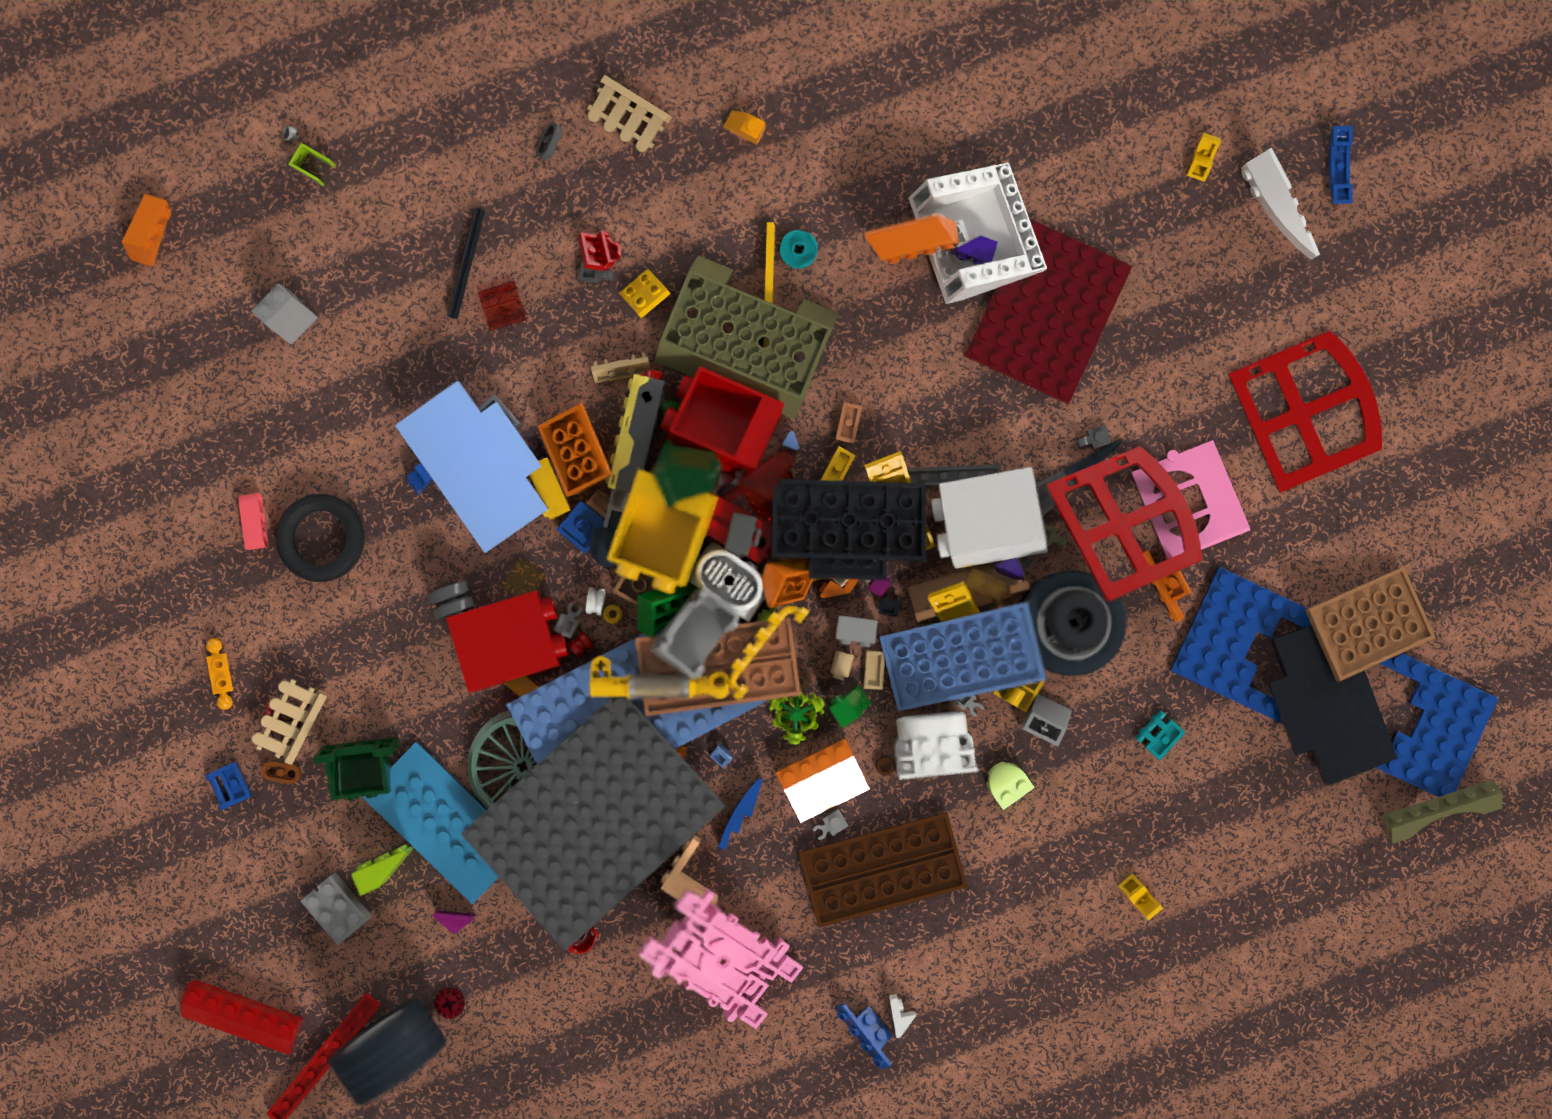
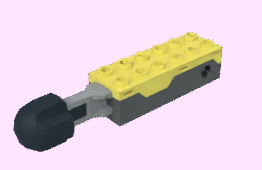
[590,369,667,567]

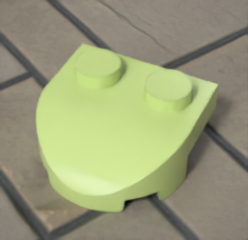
[986,762,1034,810]

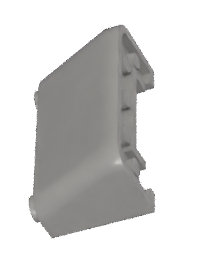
[650,587,741,679]

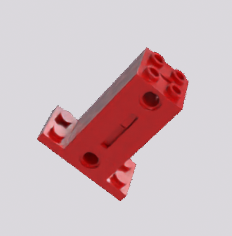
[706,492,770,564]

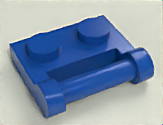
[205,761,253,811]

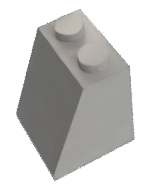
[252,283,318,345]

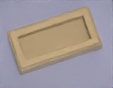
[863,650,885,690]

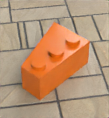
[122,194,171,267]

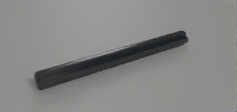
[447,208,485,319]

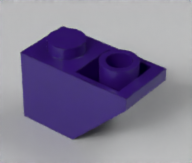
[950,236,998,266]

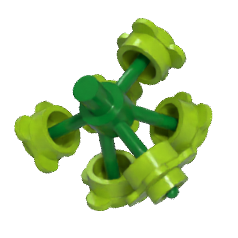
[769,688,825,744]

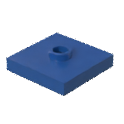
[556,500,605,554]

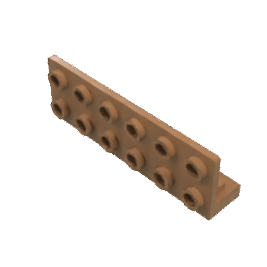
[908,558,1030,624]

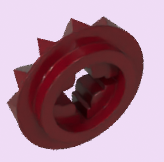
[434,988,465,1019]

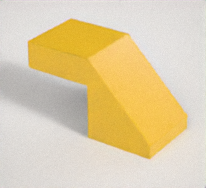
[1187,133,1221,182]
[1118,873,1163,921]

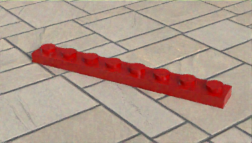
[266,992,381,1119]

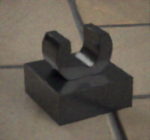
[878,593,901,617]

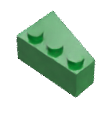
[638,582,698,638]
[828,684,872,728]

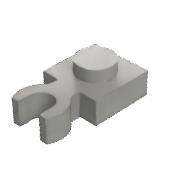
[553,603,582,639]
[952,695,984,717]
[813,809,849,840]

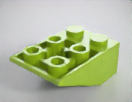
[351,845,414,896]

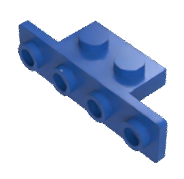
[834,1003,893,1069]

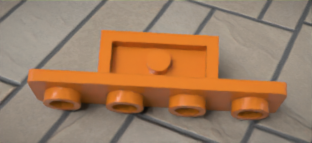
[1143,550,1192,623]

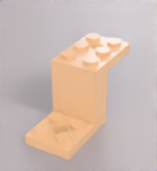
[660,834,719,934]

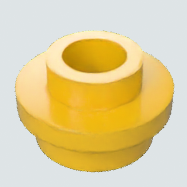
[603,605,622,624]

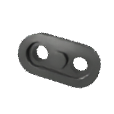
[536,122,562,160]

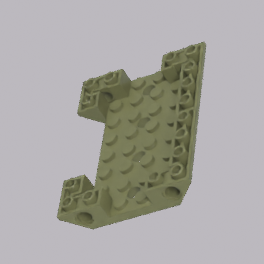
[654,255,839,419]

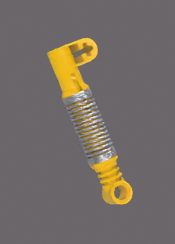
[590,656,729,699]

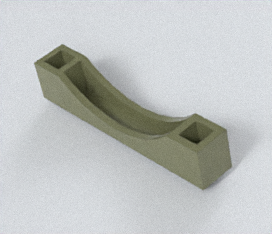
[1382,780,1503,844]

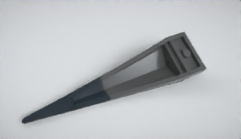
[1035,439,1122,518]

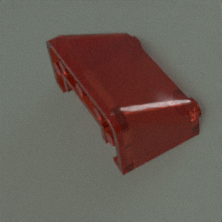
[738,452,803,522]

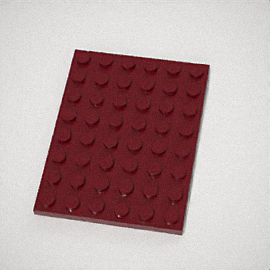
[964,218,1133,405]

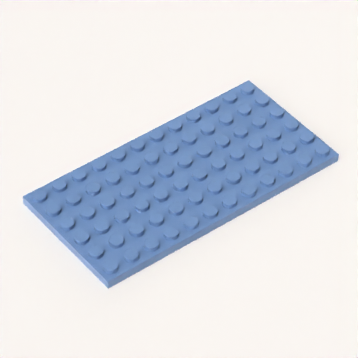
[506,627,767,765]

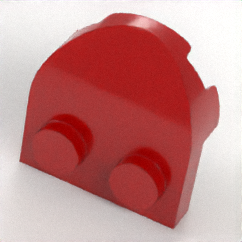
[577,231,621,271]

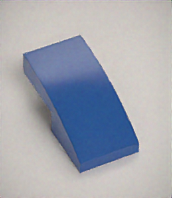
[406,463,432,495]

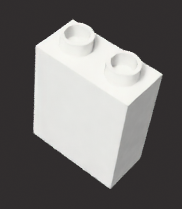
[931,467,1047,569]

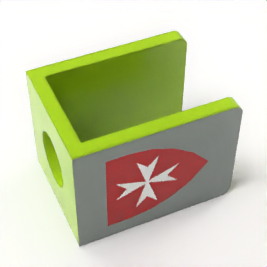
[288,143,336,187]

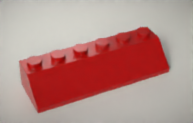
[181,979,303,1055]

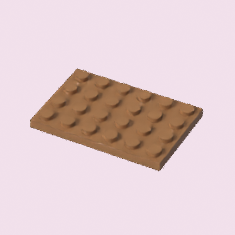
[1305,567,1436,682]

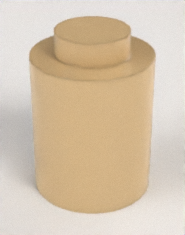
[830,651,854,680]

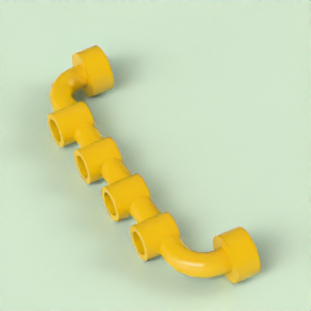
[729,606,809,701]

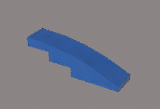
[718,777,763,850]

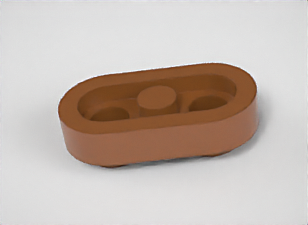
[262,761,302,784]

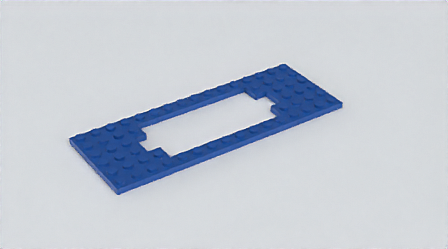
[1170,567,1498,797]

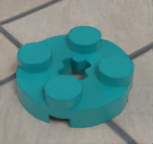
[780,230,818,269]

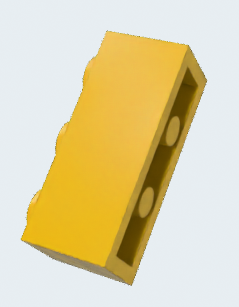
[527,457,572,520]

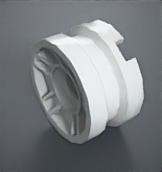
[586,587,606,615]

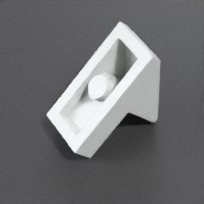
[889,994,916,1038]

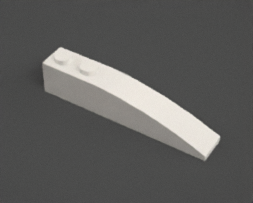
[1241,148,1320,260]

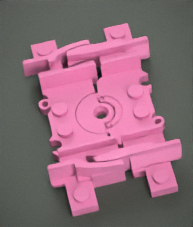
[638,888,803,1029]

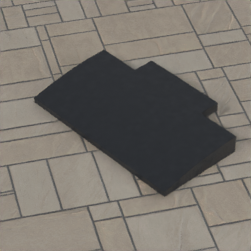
[770,479,926,580]
[1267,624,1397,786]

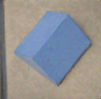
[782,431,799,451]
[709,743,734,768]

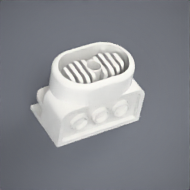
[690,541,766,622]
[894,712,978,779]

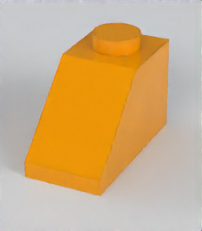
[723,110,766,145]

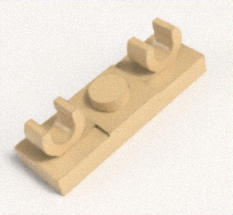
[591,353,651,383]

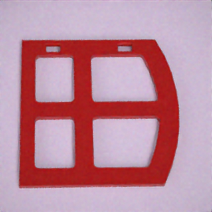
[1228,331,1382,493]
[1045,446,1202,602]

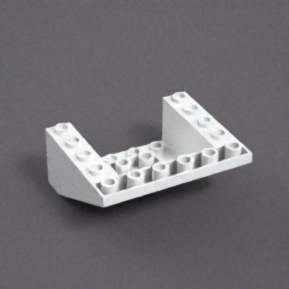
[908,162,1047,304]

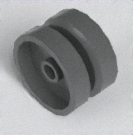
[426,581,476,621]

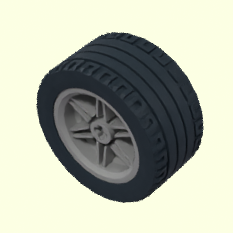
[1020,570,1127,676]
[328,998,446,1106]

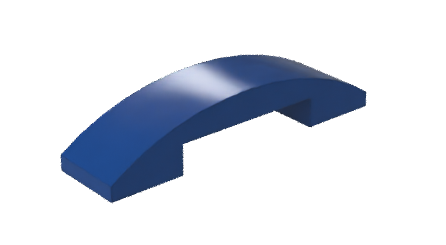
[1329,126,1353,204]

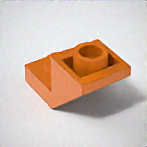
[819,580,858,598]

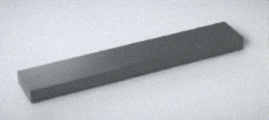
[907,464,1001,487]

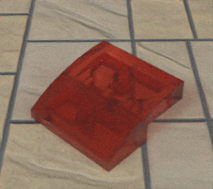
[478,281,527,331]

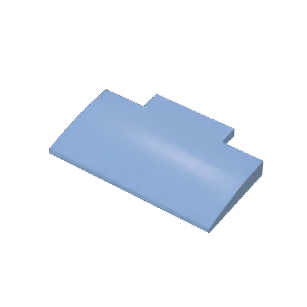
[395,381,549,553]

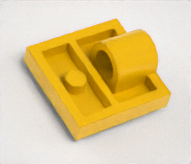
[619,269,670,318]
[992,680,1045,713]

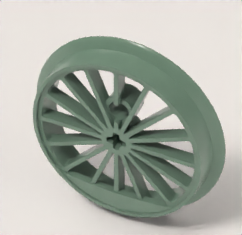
[467,710,537,810]

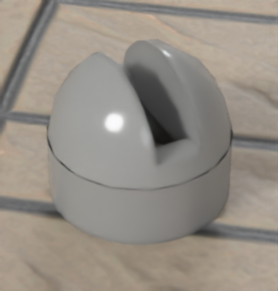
[283,125,299,142]

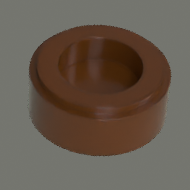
[876,756,895,776]

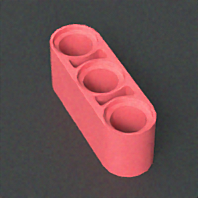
[239,493,268,550]

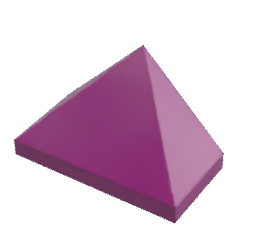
[433,910,475,934]

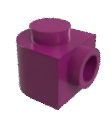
[868,574,892,598]

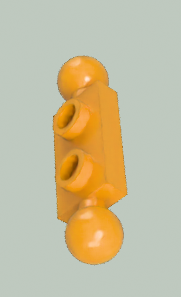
[206,638,233,710]

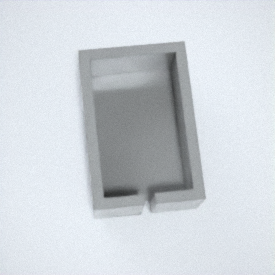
[301,873,373,945]

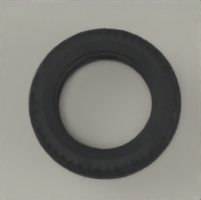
[275,494,365,582]

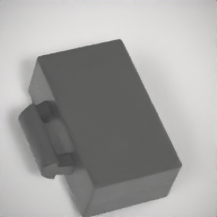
[724,512,761,556]

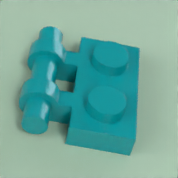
[1135,710,1186,761]

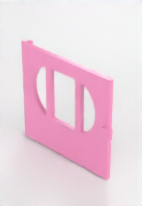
[1131,440,1250,560]

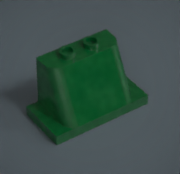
[653,439,722,508]
[314,737,400,801]

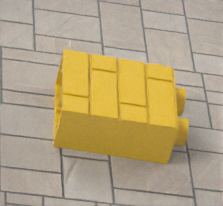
[607,470,719,594]

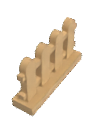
[587,75,672,152]
[252,679,327,765]

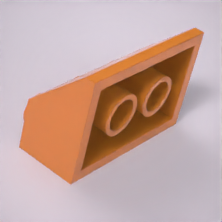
[761,559,813,608]

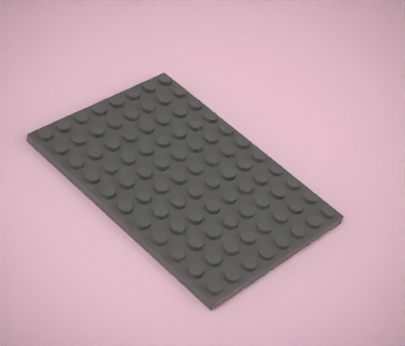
[461,697,725,951]

